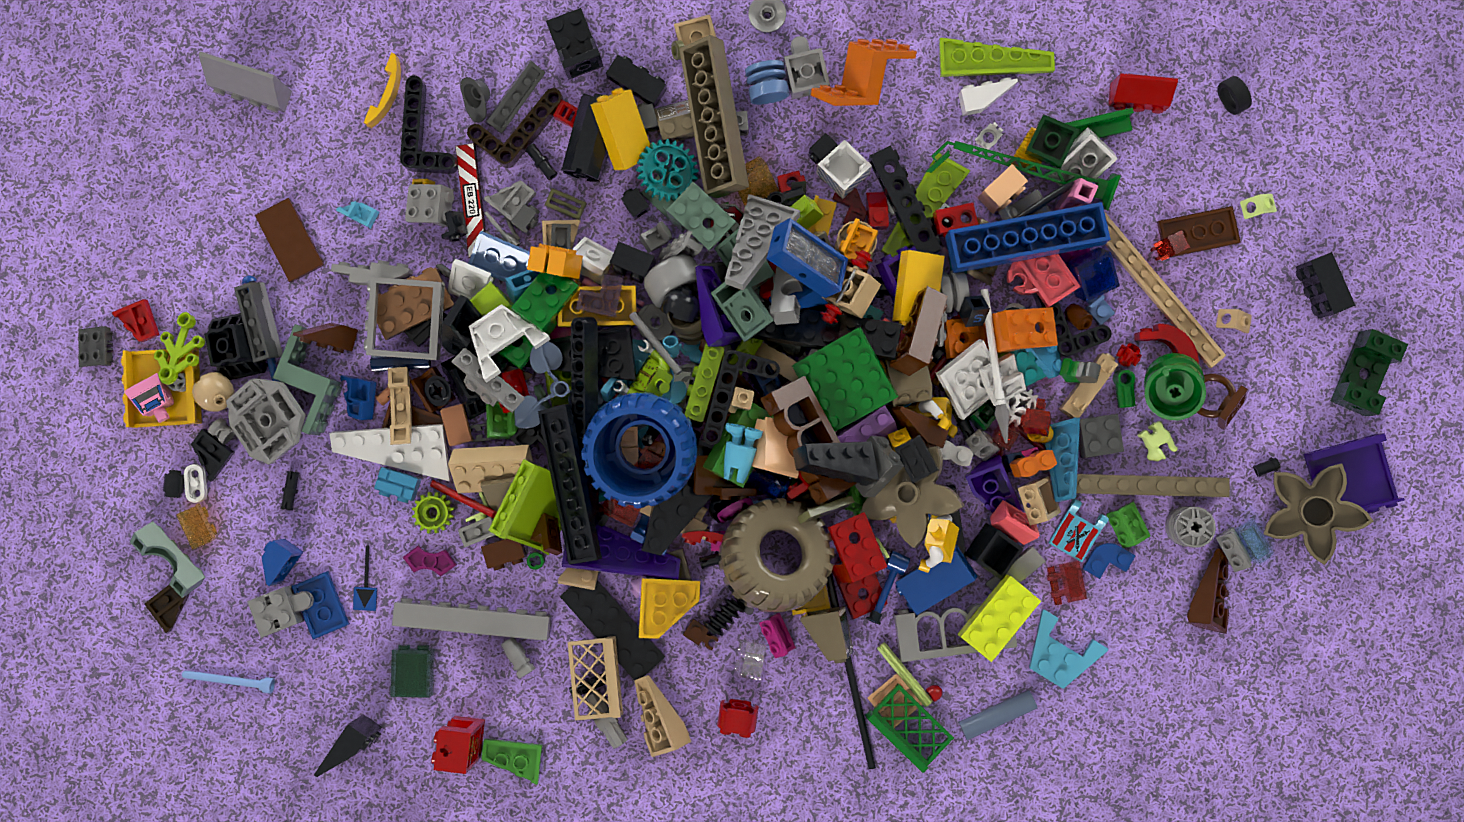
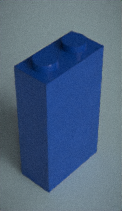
[895,544,978,615]

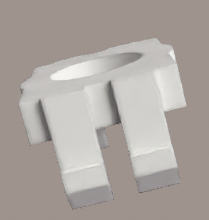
[975,122,1003,150]

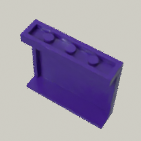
[1303,433,1405,513]

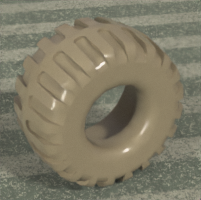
[718,498,835,612]

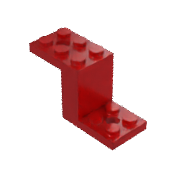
[827,512,888,619]

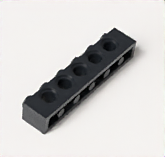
[868,145,942,254]

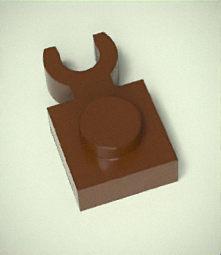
[683,618,719,650]

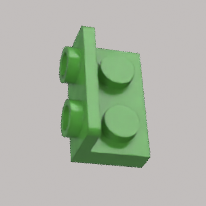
[1106,501,1151,548]

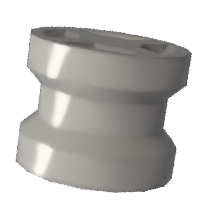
[167,373,186,392]

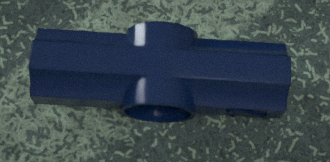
[370,351,431,372]

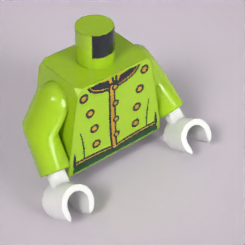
[613,340,673,396]

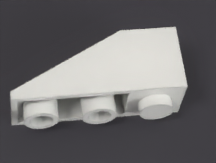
[958,78,1018,116]

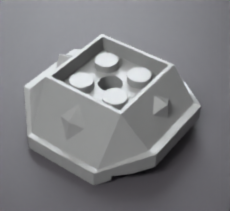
[226,378,305,465]

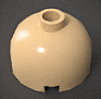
[192,372,235,412]

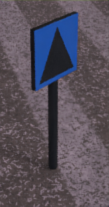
[353,545,377,611]

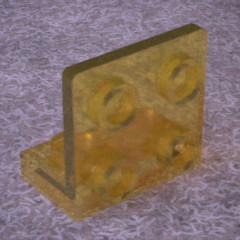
[737,156,780,206]

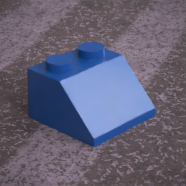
[261,539,304,586]

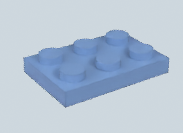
[468,231,530,282]

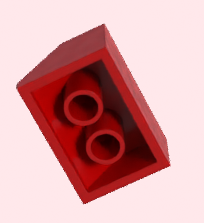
[1108,73,1178,114]

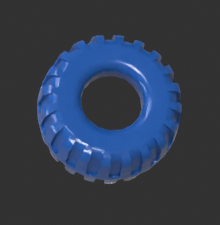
[581,392,697,508]

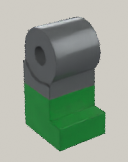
[1059,358,1101,383]

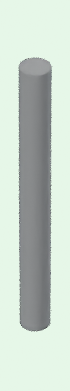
[629,312,683,375]

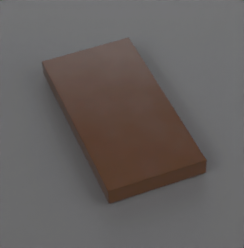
[255,198,324,283]
[1157,206,1241,259]

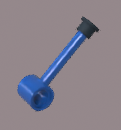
[866,550,910,625]

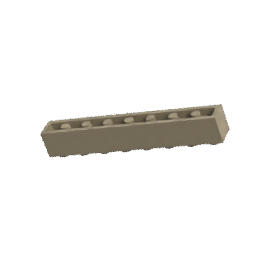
[1076,474,1230,497]

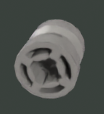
[208,418,235,445]

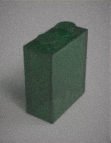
[390,644,435,698]

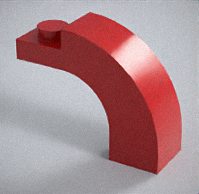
[1134,323,1199,364]

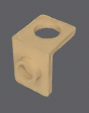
[1216,309,1252,333]

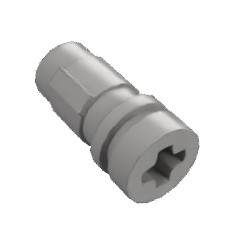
[501,637,536,679]

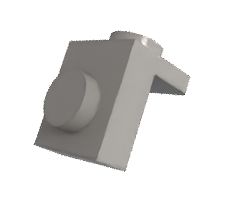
[638,221,672,253]

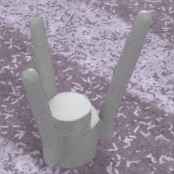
[485,211,521,246]

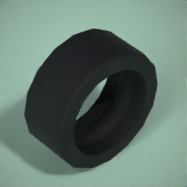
[1217,76,1252,115]

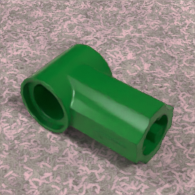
[1113,370,1136,408]

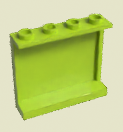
[488,459,562,555]

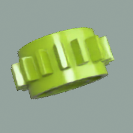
[412,492,455,534]

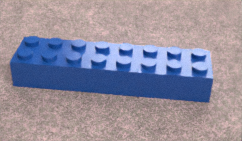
[945,202,1111,273]

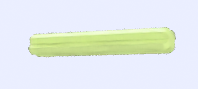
[877,642,933,707]

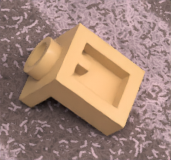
[728,387,754,413]

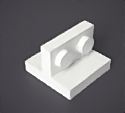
[572,237,614,285]
[448,259,496,300]

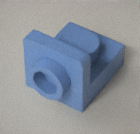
[1085,294,1115,326]

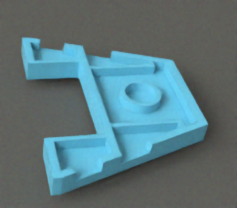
[1029,609,1108,689]

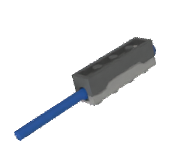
[234,275,283,382]

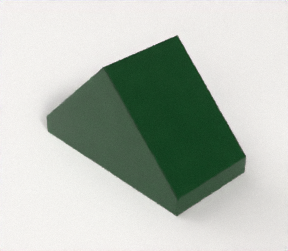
[967,399,996,431]

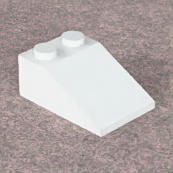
[1049,127,1118,186]

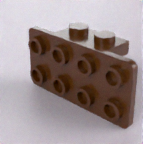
[693,455,765,500]

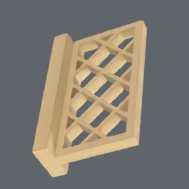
[567,636,623,720]

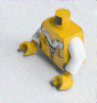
[906,397,958,438]
[918,515,959,573]

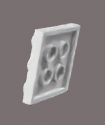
[936,339,991,420]

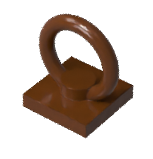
[1197,374,1248,430]

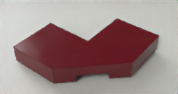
[832,188,867,225]

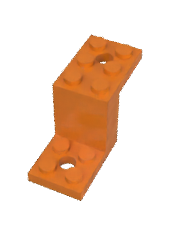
[811,39,917,106]
[944,307,1058,359]

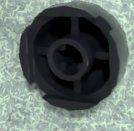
[660,287,700,322]

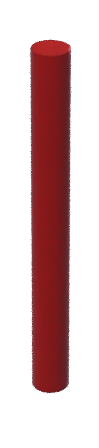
[430,480,497,518]

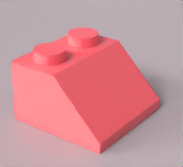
[990,500,1040,545]

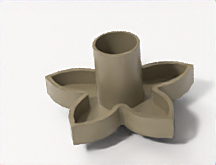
[860,446,965,548]
[1263,463,1374,565]

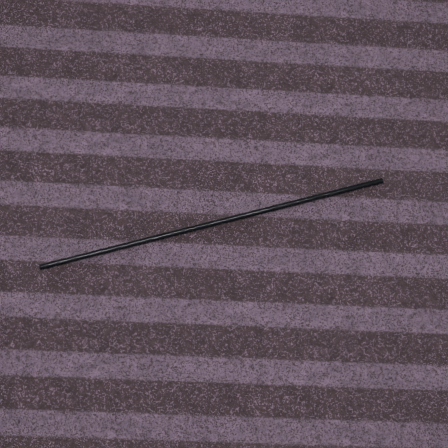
[759,287,876,769]

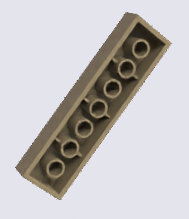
[679,35,749,198]

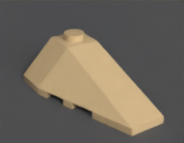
[634,675,692,757]

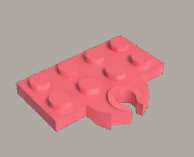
[1007,254,1081,308]

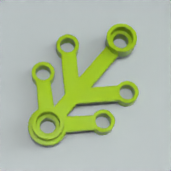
[154,312,205,385]

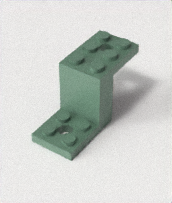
[641,166,736,251]
[711,228,775,342]
[273,324,342,436]

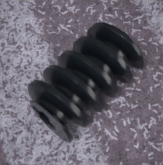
[703,596,745,638]

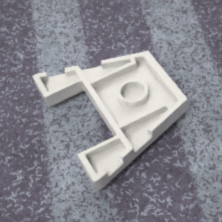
[469,304,550,383]

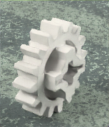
[1006,389,1042,428]

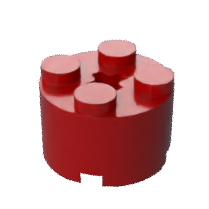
[717,699,759,738]

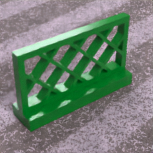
[865,684,954,773]

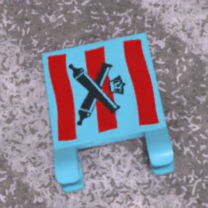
[1048,499,1109,562]

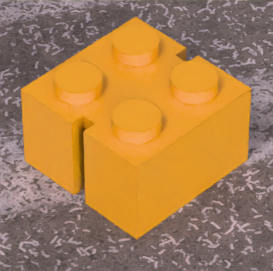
[527,244,583,279]

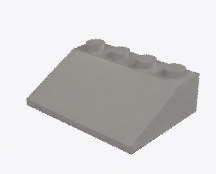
[199,51,292,113]

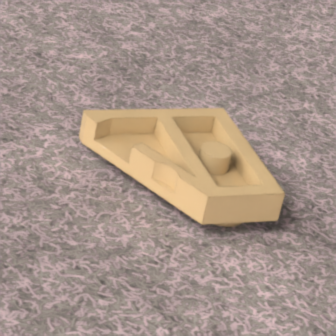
[558,568,599,590]

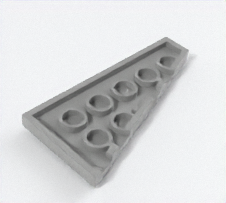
[725,194,800,290]

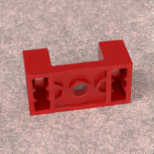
[431,716,485,774]

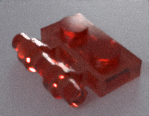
[1046,561,1087,605]

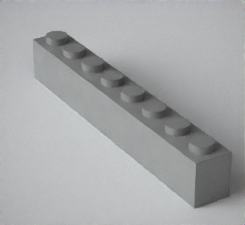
[392,598,551,641]

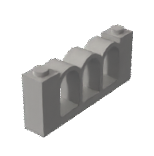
[893,603,1017,662]

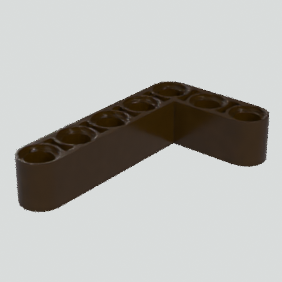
[467,88,563,168]

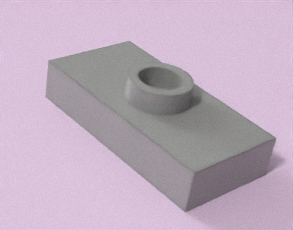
[458,517,495,548]

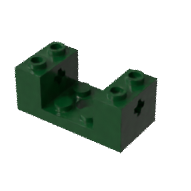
[1330,329,1408,417]

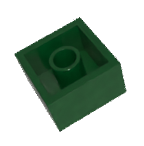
[1025,114,1079,169]

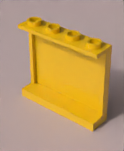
[121,347,202,428]

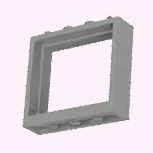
[364,277,445,360]

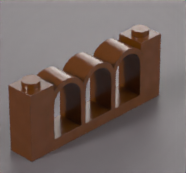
[761,376,857,505]

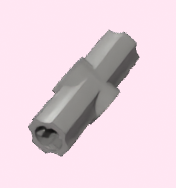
[586,690,628,749]

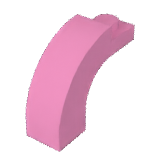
[1054,178,1098,211]

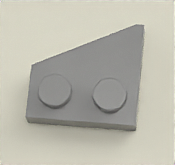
[484,180,537,221]

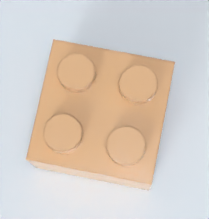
[978,164,1028,214]

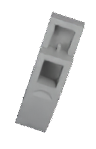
[331,260,413,285]

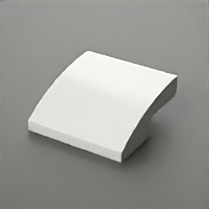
[979,352,1026,406]

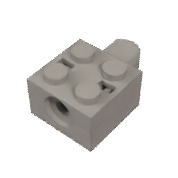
[783,36,830,100]
[247,585,314,638]

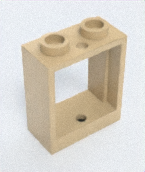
[1018,476,1061,526]

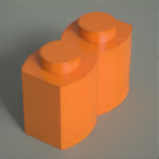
[1010,450,1057,478]

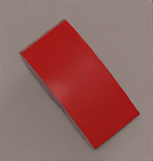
[682,530,724,545]

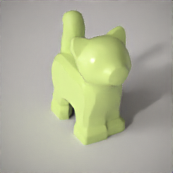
[1137,421,1178,462]

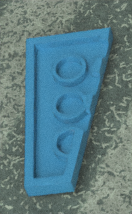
[1045,417,1080,502]

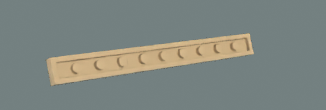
[1104,212,1226,368]

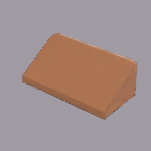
[440,404,473,446]

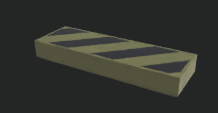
[798,496,854,524]

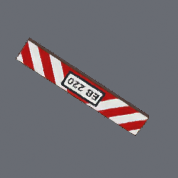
[455,143,486,258]

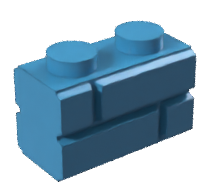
[374,467,422,503]

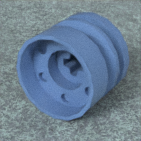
[745,60,790,105]

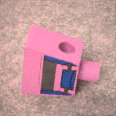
[124,373,174,423]

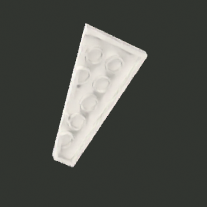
[329,424,451,481]

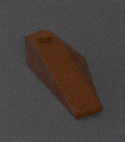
[1187,548,1229,634]

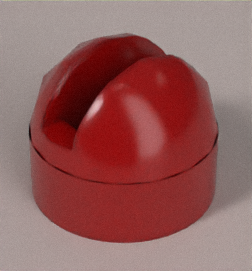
[926,685,943,702]

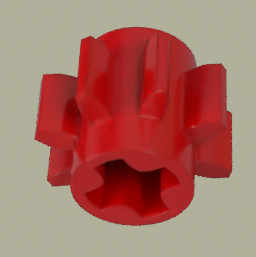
[1116,343,1142,367]

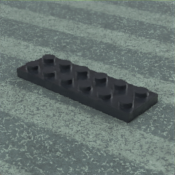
[559,580,666,680]

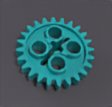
[636,139,699,202]

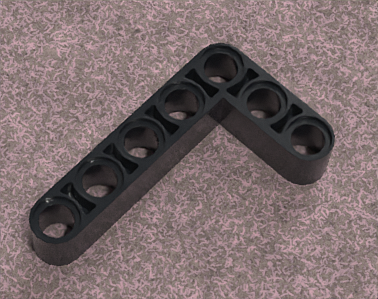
[400,75,458,174]
[1032,293,1112,357]
[703,350,780,445]

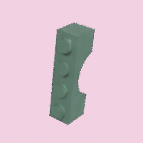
[130,521,205,598]

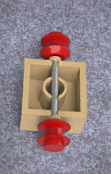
[820,250,881,324]

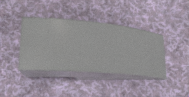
[985,546,1046,591]

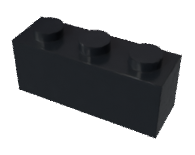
[606,55,667,108]

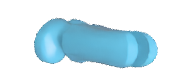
[724,423,763,483]

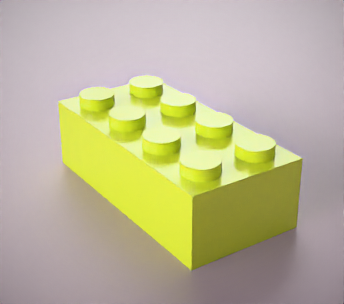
[957,574,1041,662]

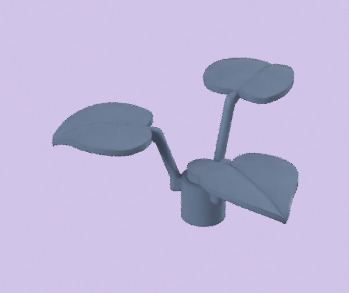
[514,341,604,428]

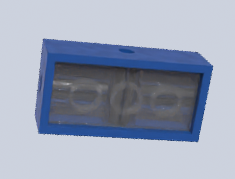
[766,218,848,298]

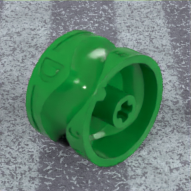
[1144,353,1206,421]

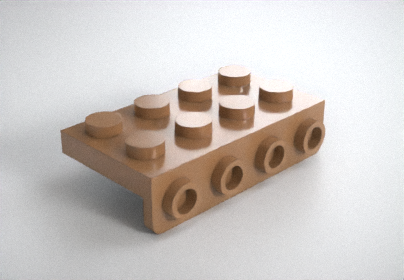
[377,267,454,340]

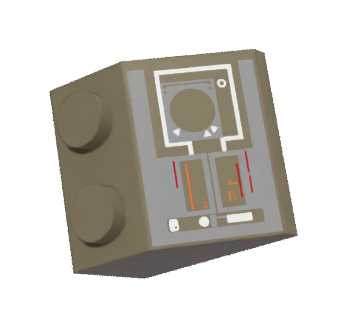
[654,100,695,144]

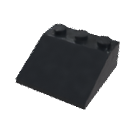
[314,714,382,777]

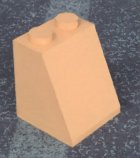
[752,417,798,478]

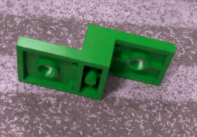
[498,264,579,369]

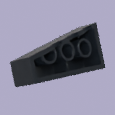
[792,441,879,486]

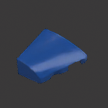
[340,375,376,420]

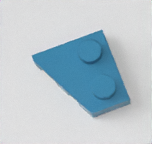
[1025,346,1063,379]

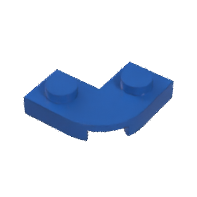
[1082,543,1136,579]

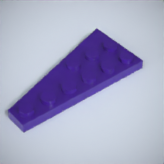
[562,525,681,580]

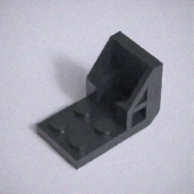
[546,8,604,80]
[441,295,519,374]

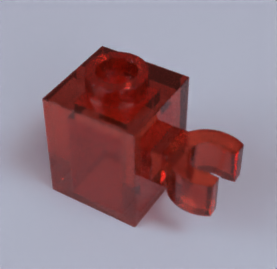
[1150,230,1190,261]
[1020,398,1052,437]
[992,423,1019,456]

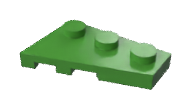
[482,739,543,785]

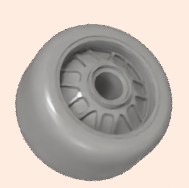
[644,254,698,308]

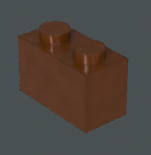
[481,539,527,571]

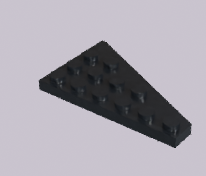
[641,444,712,556]

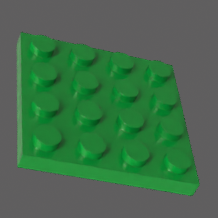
[792,327,899,431]

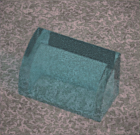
[1235,518,1274,564]

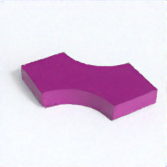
[403,546,457,577]

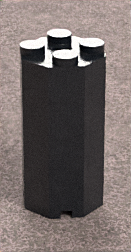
[561,93,608,183]

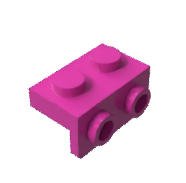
[759,613,796,658]

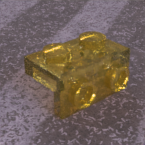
[176,503,217,550]

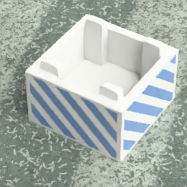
[816,140,872,199]

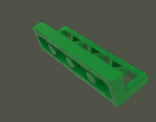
[1065,107,1134,139]

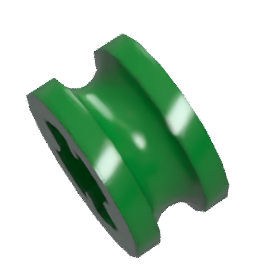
[526,552,545,570]

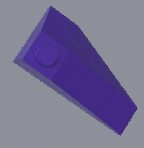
[695,266,742,347]
[965,455,1024,514]

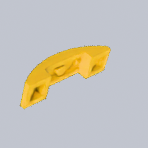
[363,52,401,128]

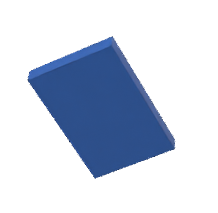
[291,571,350,640]

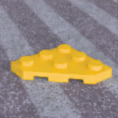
[638,578,700,639]

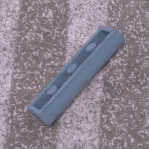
[958,690,1038,741]

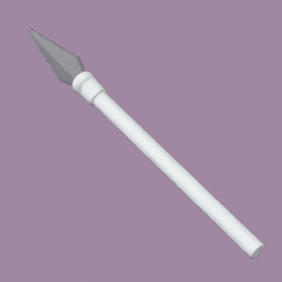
[980,289,1009,443]

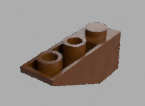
[293,323,358,353]

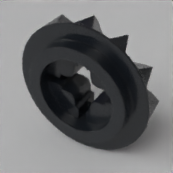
[424,375,453,406]

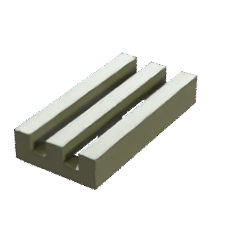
[544,188,587,220]

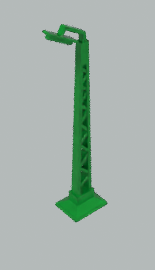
[926,141,1121,211]

